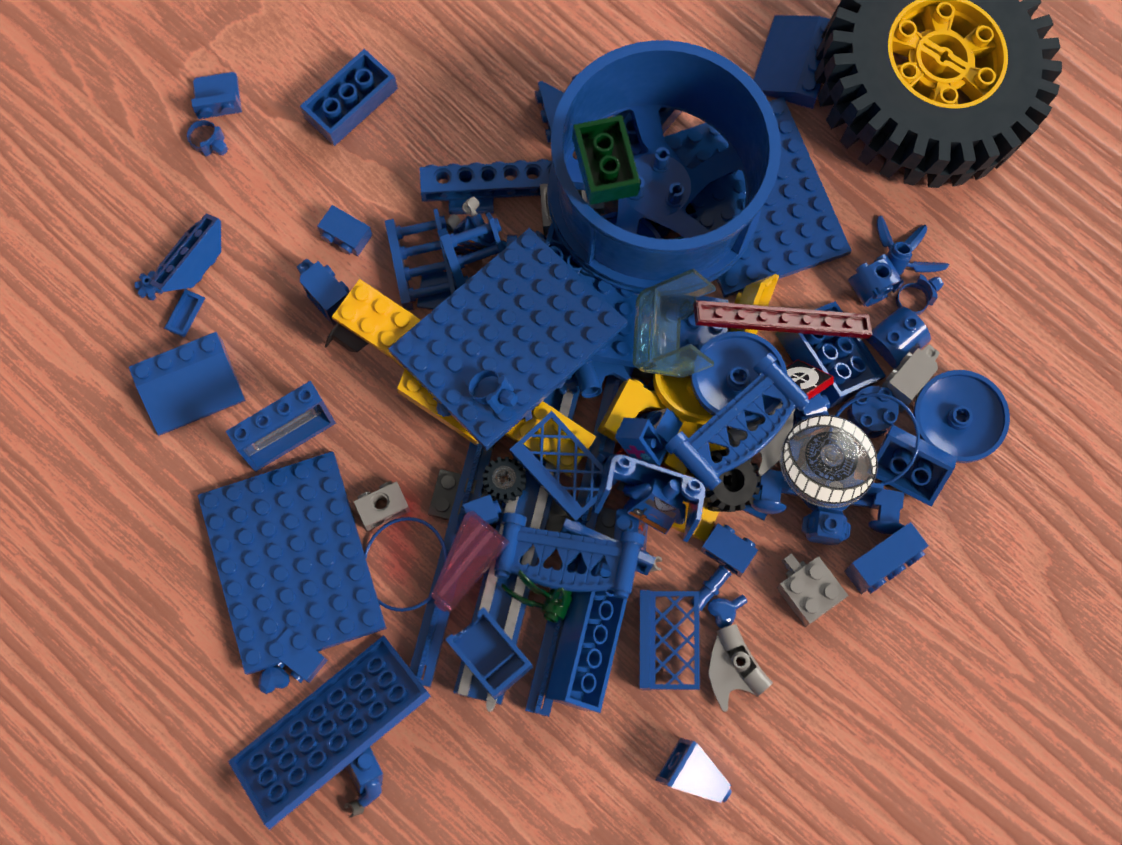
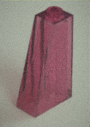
[431,511,510,612]

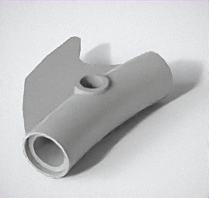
[727,402,796,476]
[708,624,773,712]

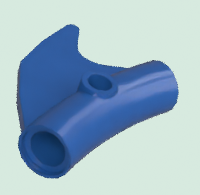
[574,360,631,398]

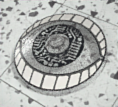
[780,415,878,508]

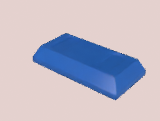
[164,289,205,338]

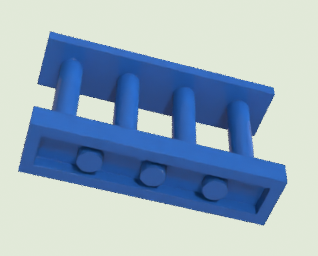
[385,209,457,311]
[437,212,504,289]

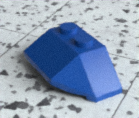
[150,213,221,292]

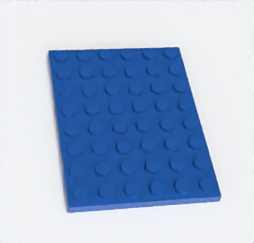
[664,97,852,298]
[388,228,628,450]
[198,451,387,675]

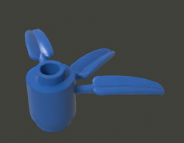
[877,215,949,275]

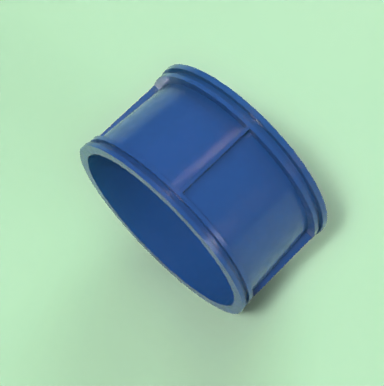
[547,40,781,296]

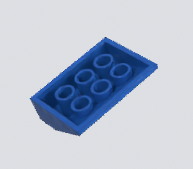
[753,15,830,109]
[775,301,886,410]
[129,332,246,436]

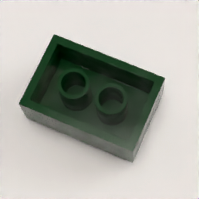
[572,115,640,205]

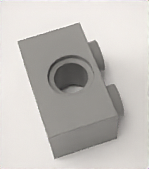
[353,481,411,531]

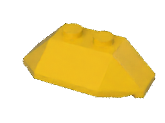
[728,274,779,335]

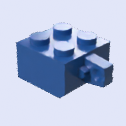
[297,259,350,326]

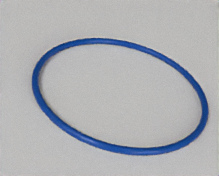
[828,393,920,485]
[364,517,447,612]

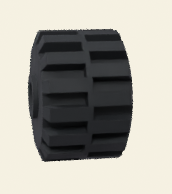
[690,449,761,512]

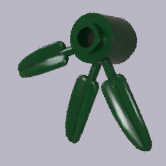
[501,569,572,623]

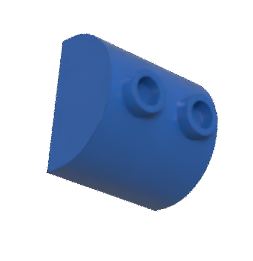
[865,306,931,369]

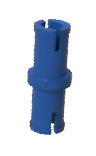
[689,565,732,611]

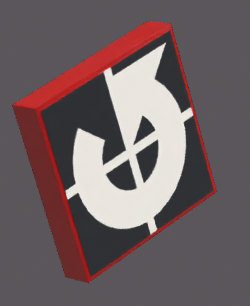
[786,359,834,400]

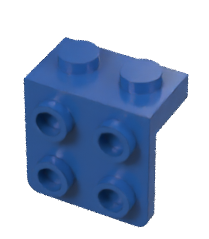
[191,72,242,119]

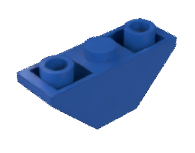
[535,81,564,143]

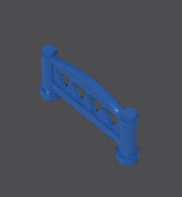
[664,352,811,491]
[494,512,645,599]

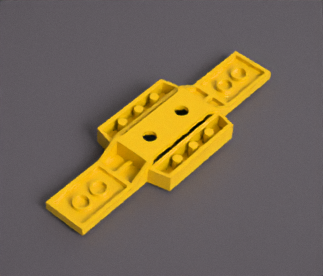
[332,279,596,477]

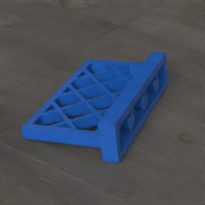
[509,411,618,521]
[640,590,700,691]

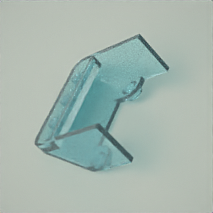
[633,268,716,378]

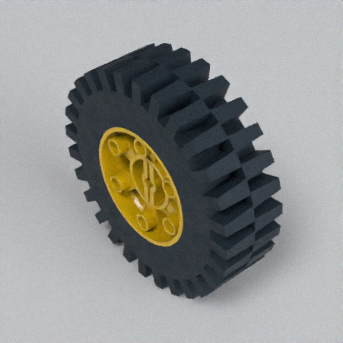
[814,0,1062,188]

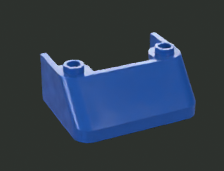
[594,454,705,542]

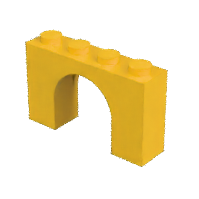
[597,378,703,475]

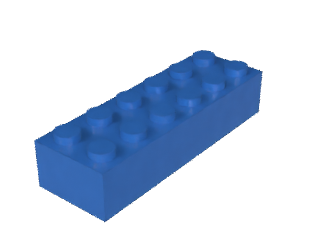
[546,555,627,713]

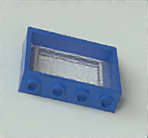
[226,380,336,472]

